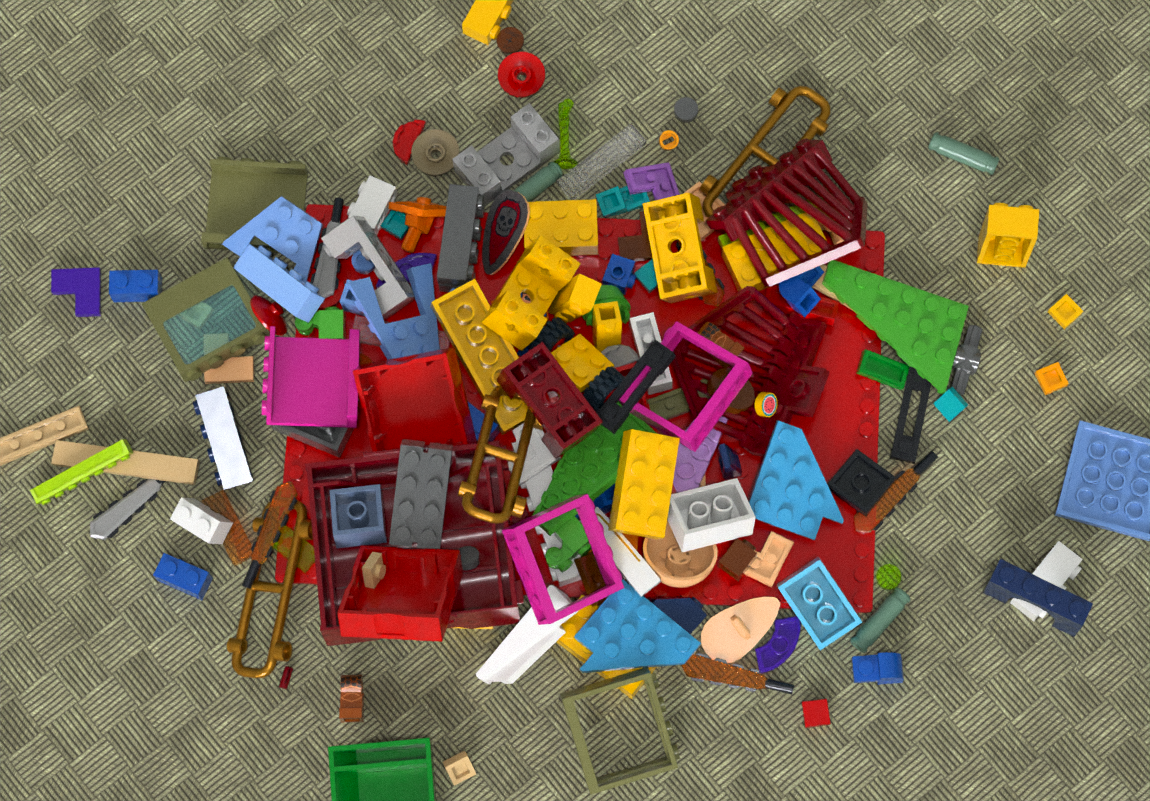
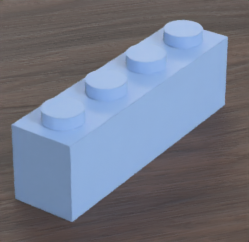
[233,244,325,323]

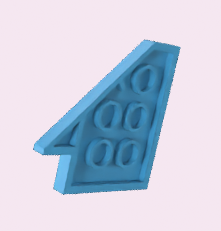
[748,421,844,540]
[574,580,701,673]

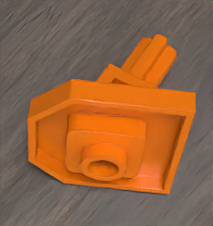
[388,197,446,253]

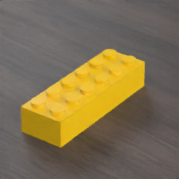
[431,279,528,435]

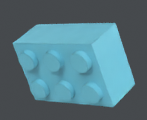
[777,556,862,650]

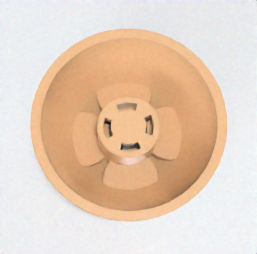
[643,521,718,588]

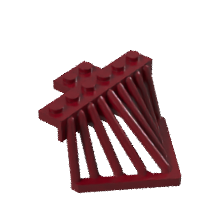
[706,138,868,287]
[672,286,830,457]

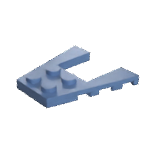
[345,263,440,360]

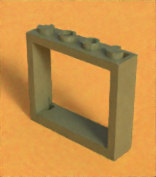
[560,667,680,795]

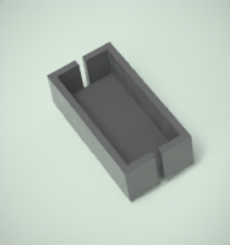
[437,184,485,292]
[389,439,453,549]

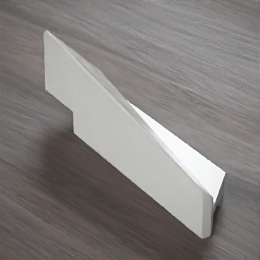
[476,585,578,684]

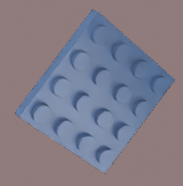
[1055,420,1150,541]

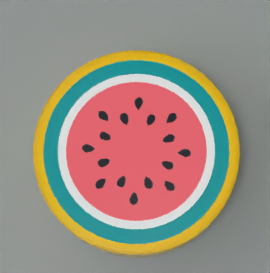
[754,392,777,417]

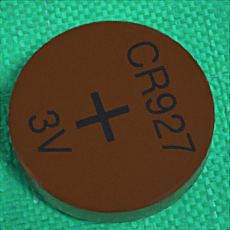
[497,27,524,54]

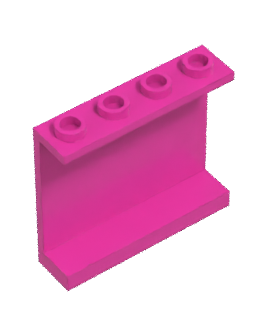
[262,326,360,428]

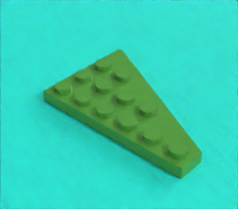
[822,260,969,394]
[532,401,657,536]

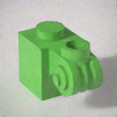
[295,307,346,339]
[545,516,592,573]

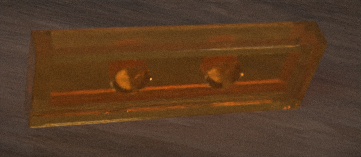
[202,490,254,567]

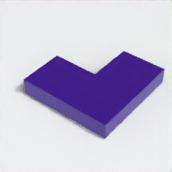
[51,267,101,317]

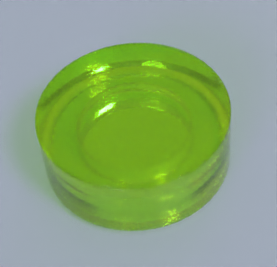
[876,564,902,590]

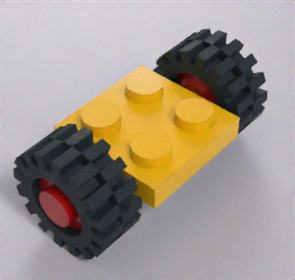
[529,317,625,412]

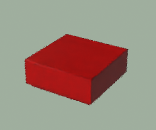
[801,699,831,728]

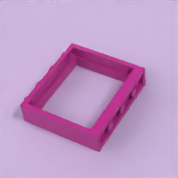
[619,321,753,452]
[502,494,624,625]

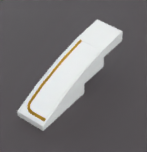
[579,507,661,597]

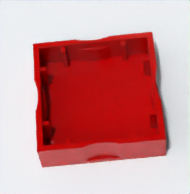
[353,347,477,452]
[337,545,463,642]

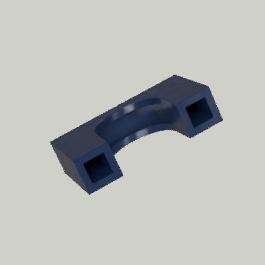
[983,559,1093,637]

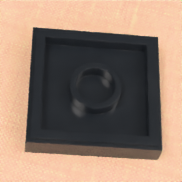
[827,449,897,517]

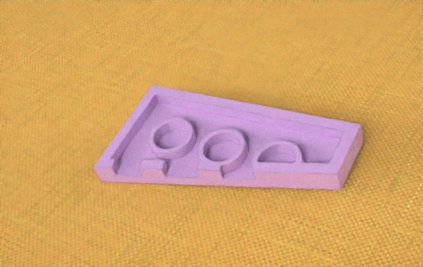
[673,416,729,493]

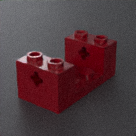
[496,342,603,459]

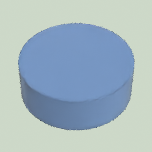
[352,250,375,274]

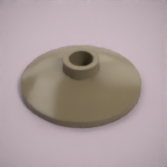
[411,129,460,176]

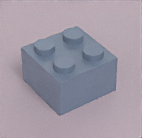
[330,484,387,548]

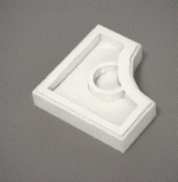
[508,423,561,486]

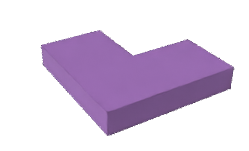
[623,162,680,200]

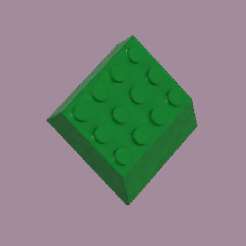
[328,738,436,801]

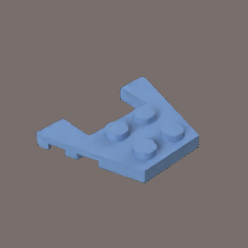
[222,196,323,283]

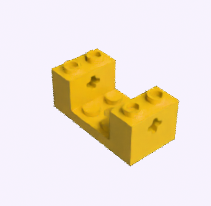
[643,193,717,303]
[481,235,581,351]

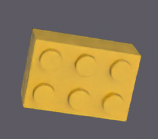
[524,199,598,256]

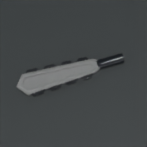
[310,198,344,298]
[90,479,166,540]

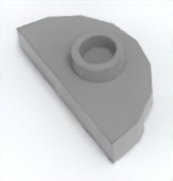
[601,344,640,368]

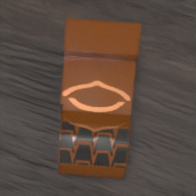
[697,321,744,368]
[339,675,364,723]

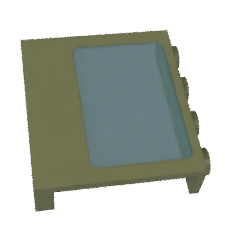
[142,257,270,383]

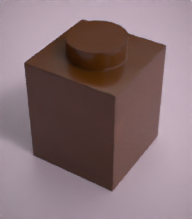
[718,538,757,582]

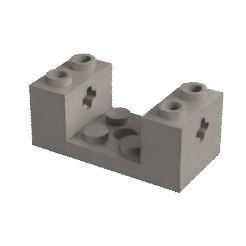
[452,103,560,206]
[321,216,415,319]

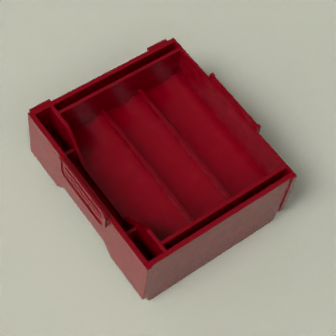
[305,441,524,646]

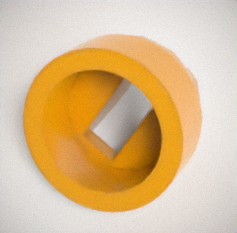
[659,130,679,150]

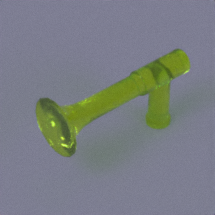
[554,99,578,169]

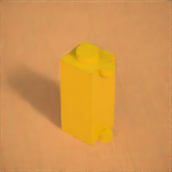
[592,301,622,352]

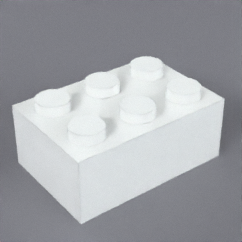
[667,478,756,552]

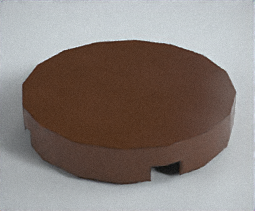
[707,368,755,414]

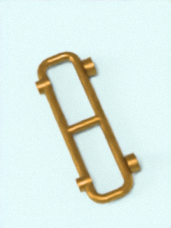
[699,86,830,218]
[457,386,543,524]
[227,498,313,678]

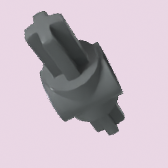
[951,325,982,395]

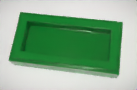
[856,349,910,390]

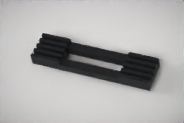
[597,339,676,434]
[890,367,931,464]

